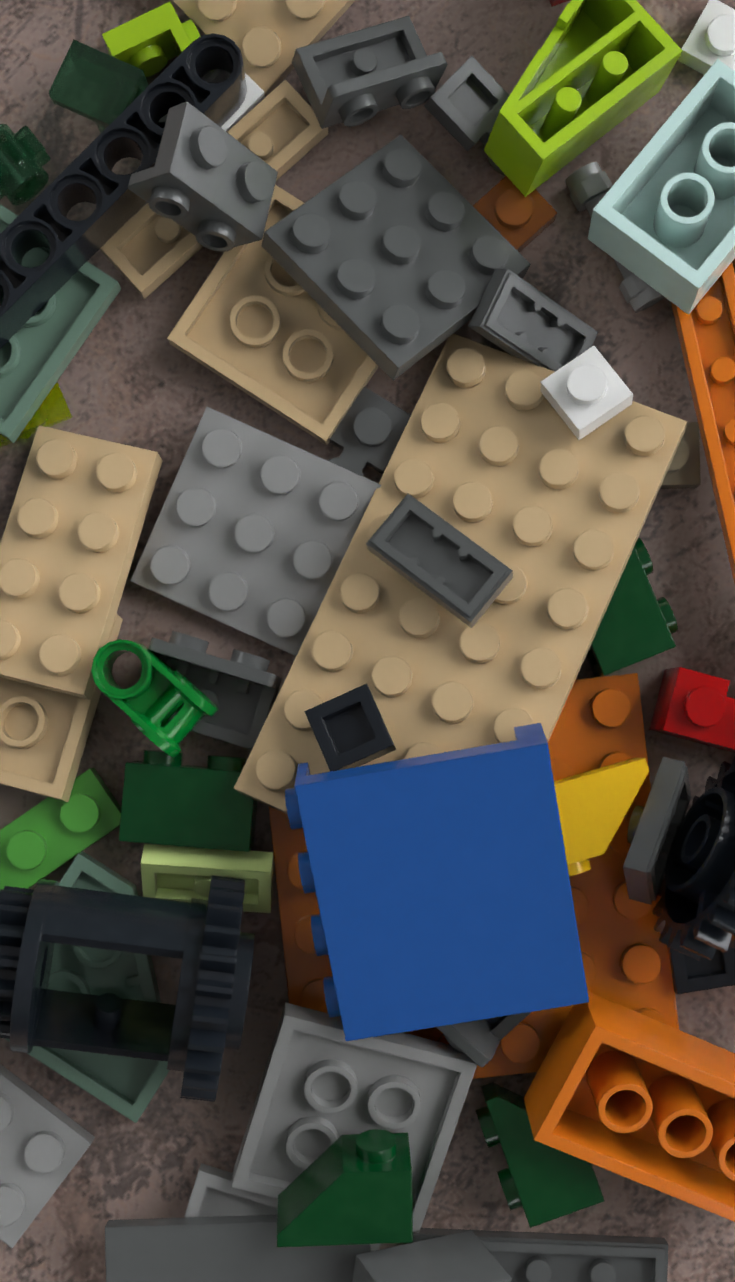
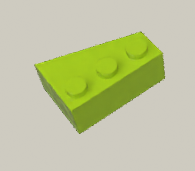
[484,0,683,197]

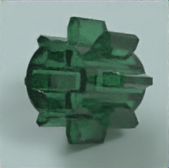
[0,124,51,206]

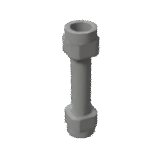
[565,162,665,313]

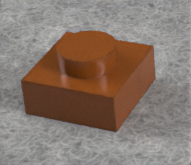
[473,176,557,252]

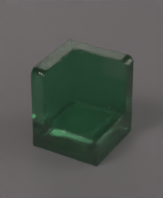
[49,39,148,133]

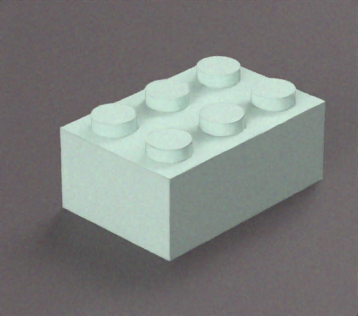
[588,59,735,315]

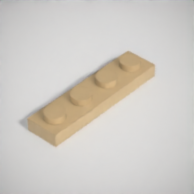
[100,79,328,299]

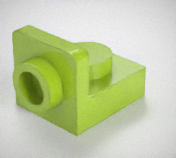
[102,1,201,82]

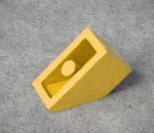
[554,757,649,877]

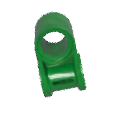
[91,639,219,758]

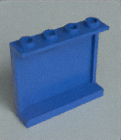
[285,723,589,1041]

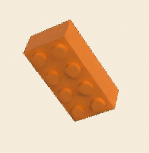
[523,991,735,1222]

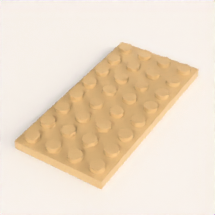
[234,333,687,814]

